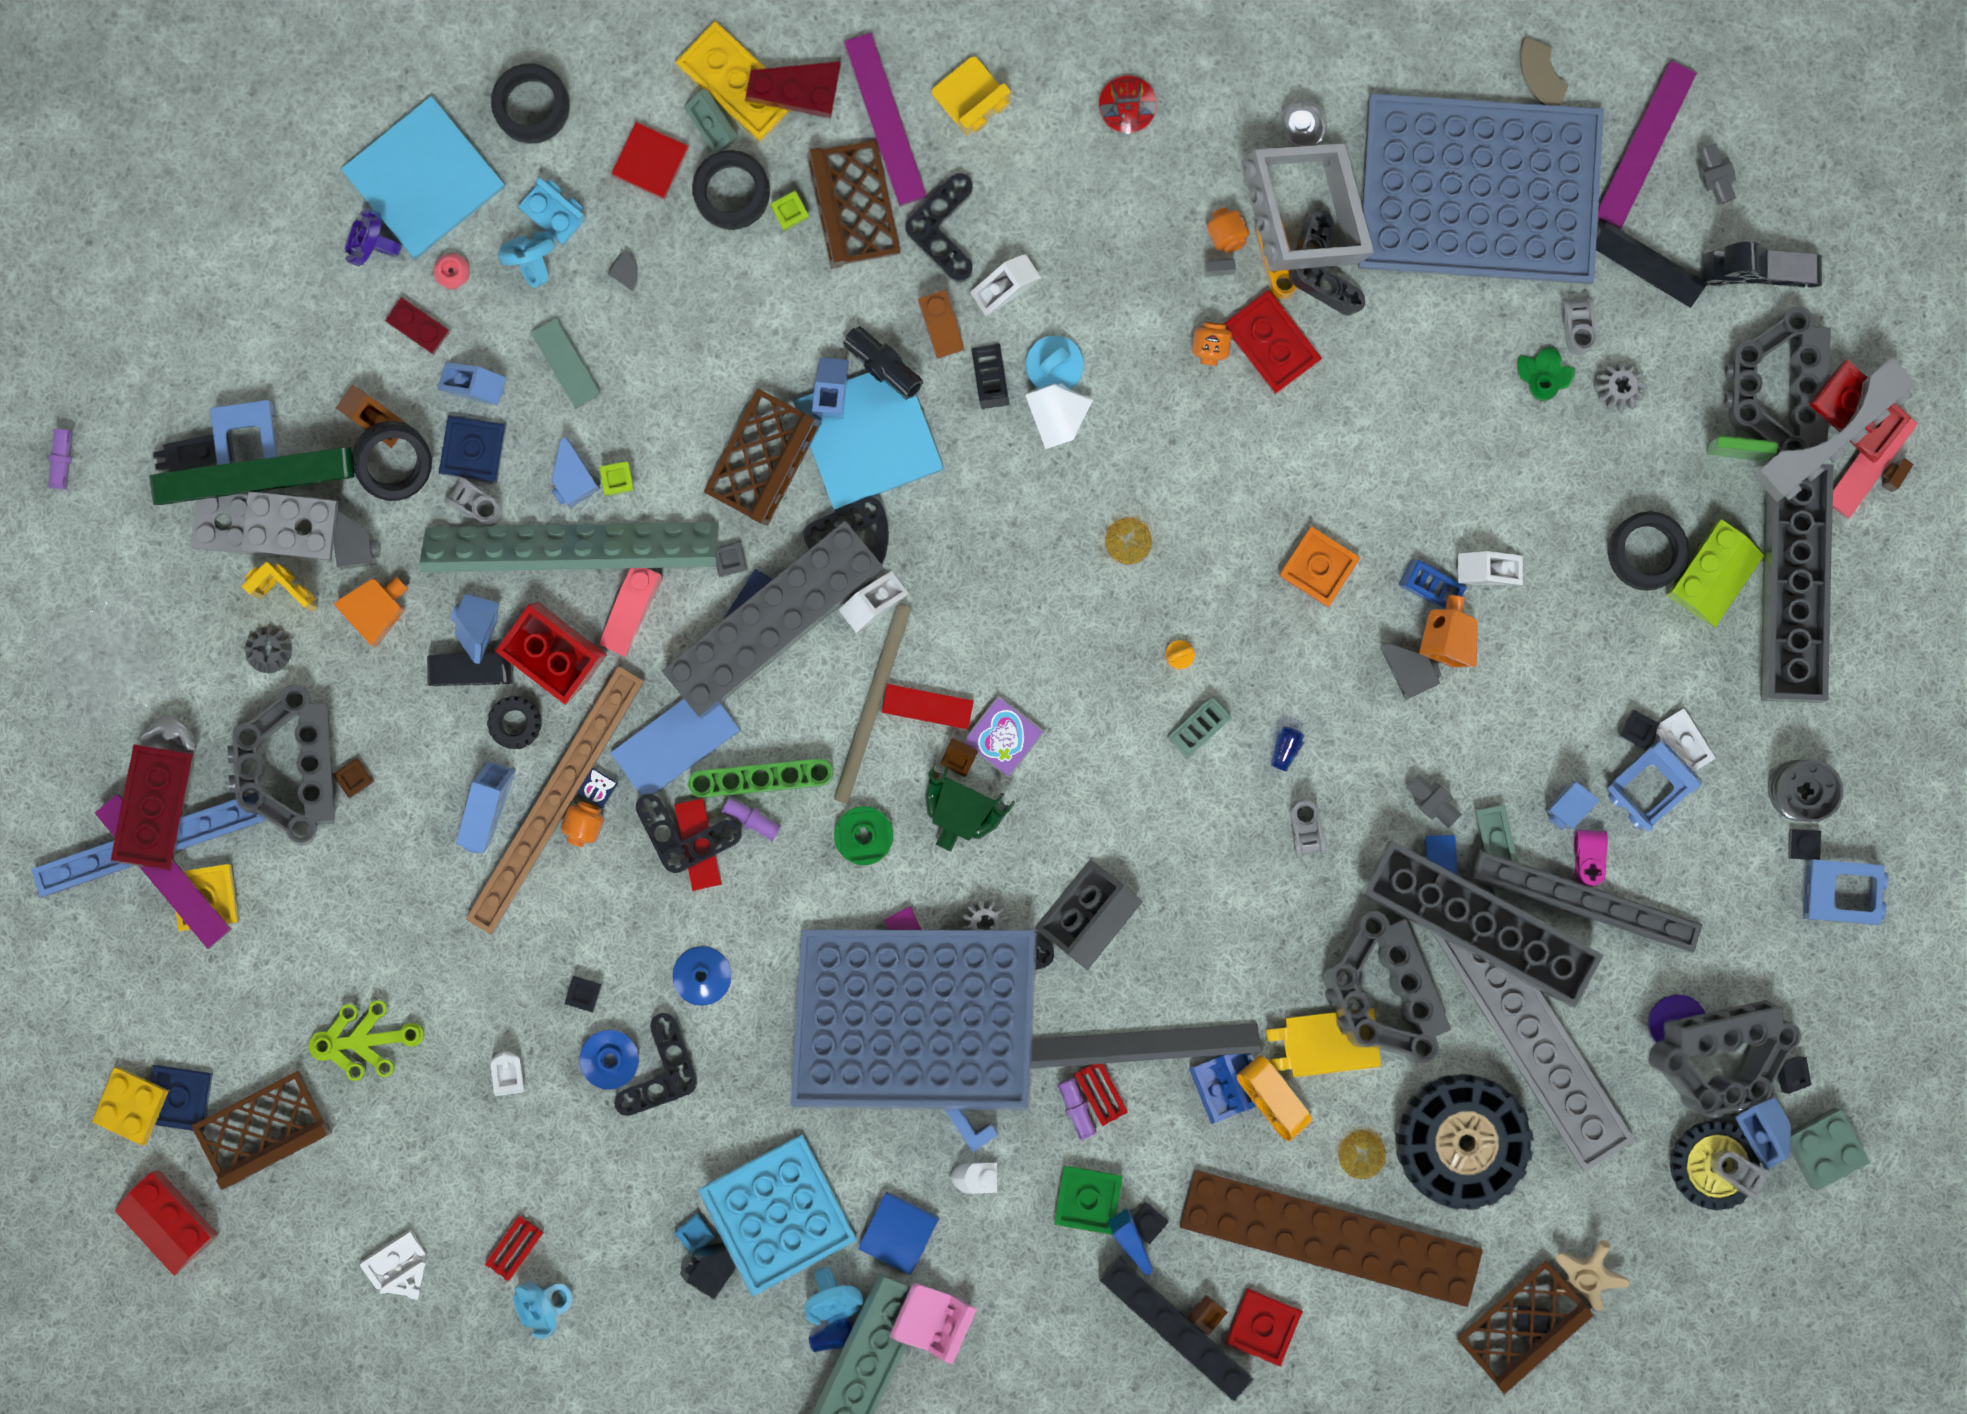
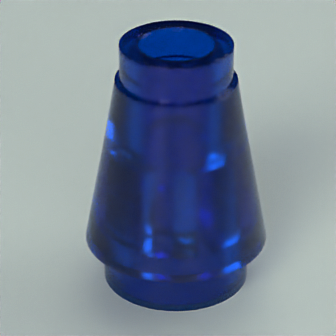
[1271,726,1305,772]
[809,1319,853,1353]

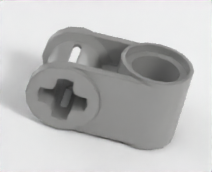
[1561,297,1597,356]
[444,476,503,525]
[1290,800,1326,858]
[1711,1150,1772,1201]

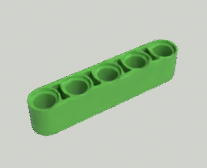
[688,759,834,798]

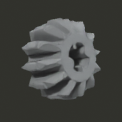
[1595,362,1646,412]
[961,899,1010,930]

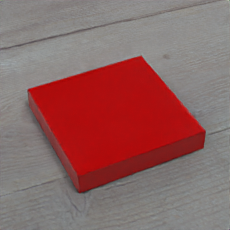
[611,122,689,200]
[1225,1288,1303,1367]

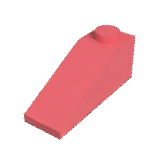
[599,568,663,657]

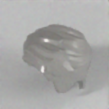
[1282,99,1328,147]
[140,715,197,754]

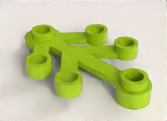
[308,1000,425,1081]

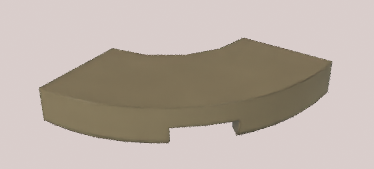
[1520,37,1569,106]

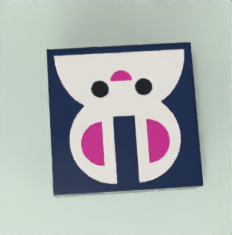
[577,768,619,808]

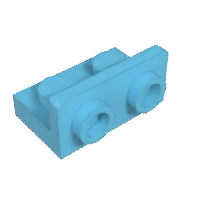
[518,178,586,246]

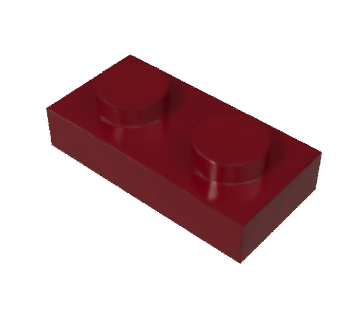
[385,297,450,355]

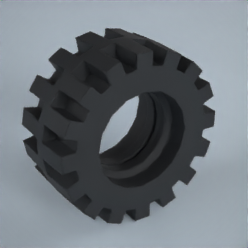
[487,696,542,749]

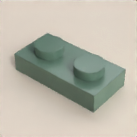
[684,89,738,153]

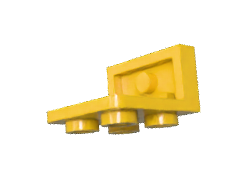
[932,57,1011,137]
[241,561,318,612]

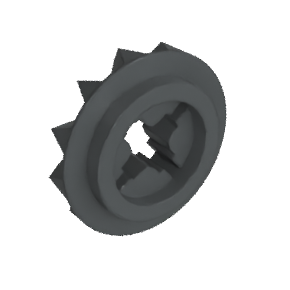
[244,626,292,673]

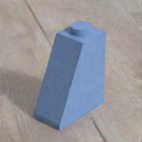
[456,761,516,854]

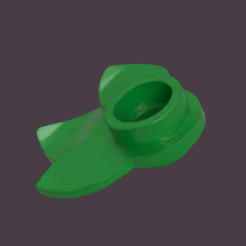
[1517,346,1575,401]

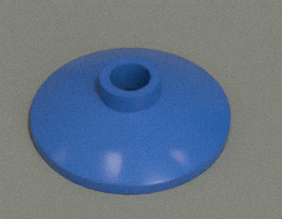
[672,946,732,1006]
[580,1030,639,1090]

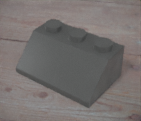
[1035,860,1143,971]

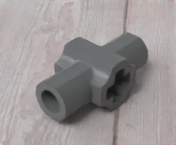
[1698,143,1736,205]
[1406,774,1462,828]

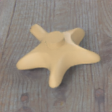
[1552,1240,1630,1311]

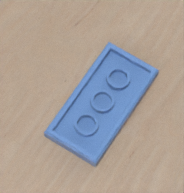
[610,699,740,801]

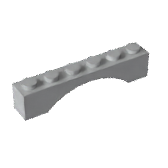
[1754,357,1916,502]

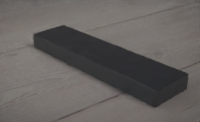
[1596,222,1707,308]

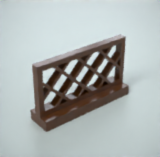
[807,140,901,269]
[704,388,822,526]
[191,1071,332,1190]
[1457,1261,1595,1395]

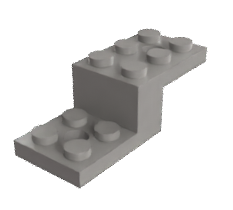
[190,491,338,561]

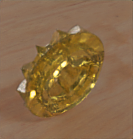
[1105,517,1152,565]
[1338,1132,1386,1180]

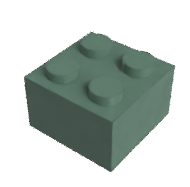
[1790,1108,1871,1190]

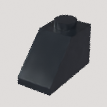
[679,1242,737,1300]

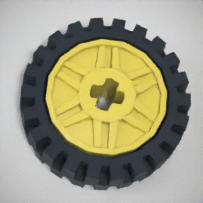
[1670,1121,1760,1210]

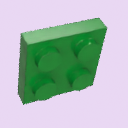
[1054,1165,1123,1235]

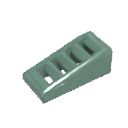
[1168,697,1232,759]

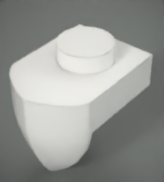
[490,1051,524,1096]
[950,1162,997,1194]

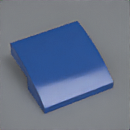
[1189,1053,1256,1124]
[858,1191,939,1275]

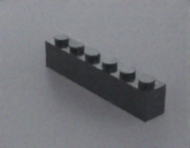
[1099,1256,1254,1402]

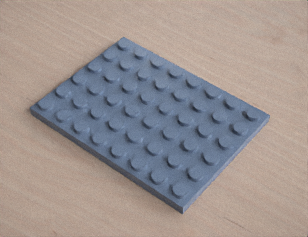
[1359,94,1604,284]
[790,930,1037,1110]

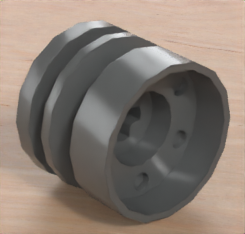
[1769,760,1843,822]

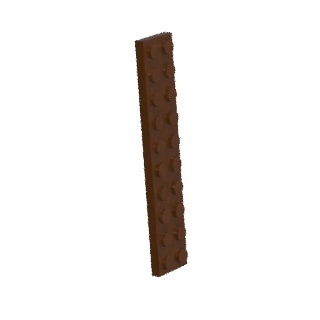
[1180,1170,1483,1307]

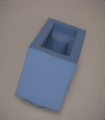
[437,362,506,405]
[552,437,600,508]
[451,594,499,664]
[1546,781,1600,830]
[1735,1098,1791,1170]

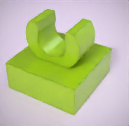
[770,191,810,232]
[599,461,635,497]

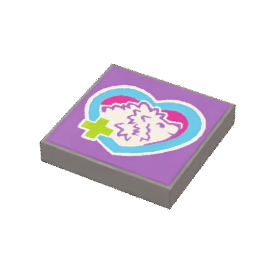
[962,696,1045,778]

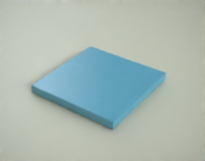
[341,96,506,260]
[793,360,944,511]
[697,1134,857,1297]

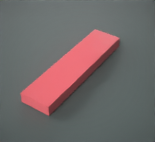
[1833,419,1918,519]

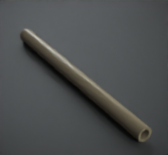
[834,604,911,804]

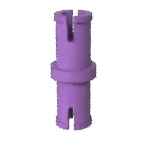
[47,429,73,489]
[722,796,782,841]
[1057,1078,1097,1140]

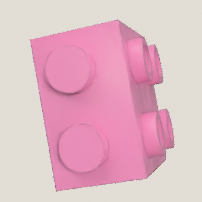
[891,1283,977,1364]

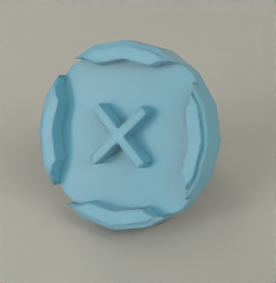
[497,232,556,288]
[1026,335,1084,389]
[804,1266,864,1325]
[513,1281,572,1340]

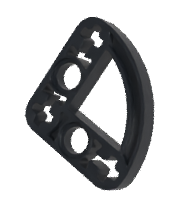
[804,497,889,601]

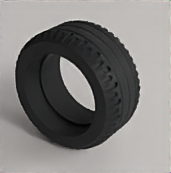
[491,63,570,144]
[692,150,770,230]
[352,421,432,501]
[1608,511,1689,591]

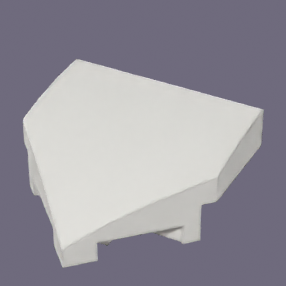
[1026,382,1094,449]
[1650,708,1716,771]
[360,1229,427,1299]

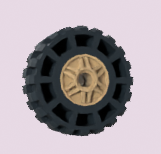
[1395,1074,1534,1210]

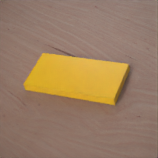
[675,21,791,142]

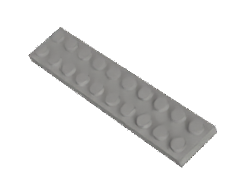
[1431,932,1635,1172]

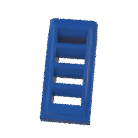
[1398,559,1467,609]
[1109,1209,1152,1275]

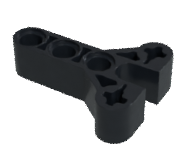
[1703,242,1822,288]

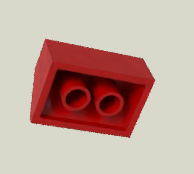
[495,602,607,705]
[115,1170,219,1276]

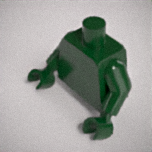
[925,762,1015,852]

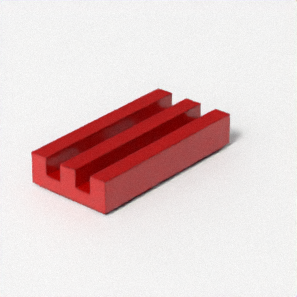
[1074,1064,1128,1127]
[484,1215,544,1282]

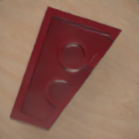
[745,61,842,119]

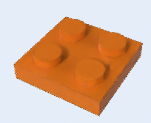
[1279,526,1360,608]

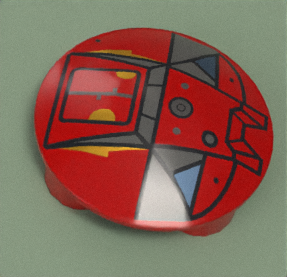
[1099,76,1157,133]

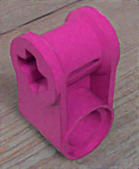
[1574,830,1608,887]

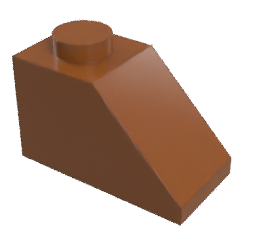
[918,289,965,359]
[335,384,407,448]

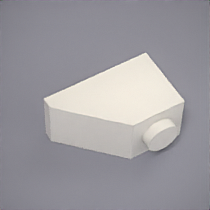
[970,254,1041,316]
[1457,551,1523,585]
[839,571,909,633]

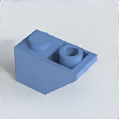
[812,358,849,419]

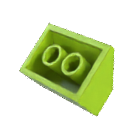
[1666,519,1764,628]

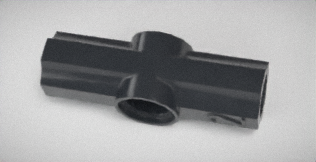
[843,326,923,400]

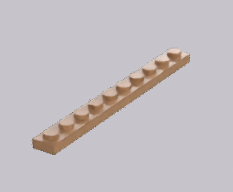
[465,666,644,935]

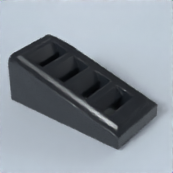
[971,344,1010,409]

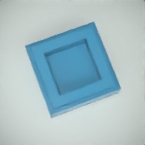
[674,1214,716,1254]

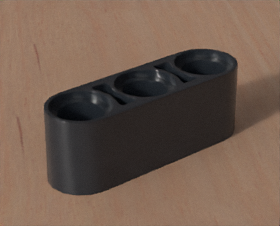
[427,653,513,686]

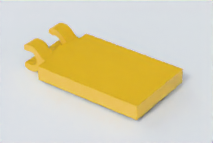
[1265,1008,1381,1078]

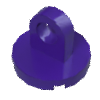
[345,208,402,267]
[1647,994,1706,1043]

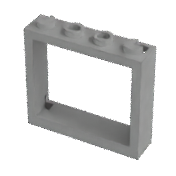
[1241,144,1374,271]

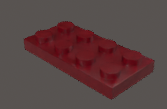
[110,744,194,871]

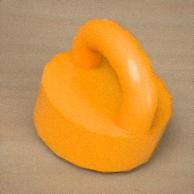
[1165,640,1195,670]

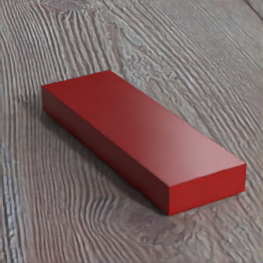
[882,684,974,730]
[674,798,722,891]

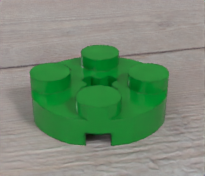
[834,806,894,866]

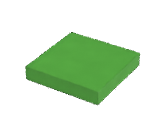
[1706,436,1778,462]

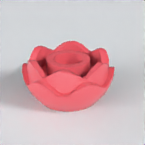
[433,253,470,290]

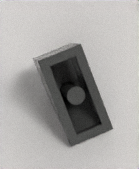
[334,510,380,570]
[1380,643,1442,701]

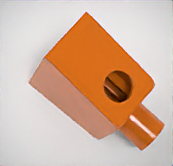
[334,576,409,648]
[1419,595,1478,668]

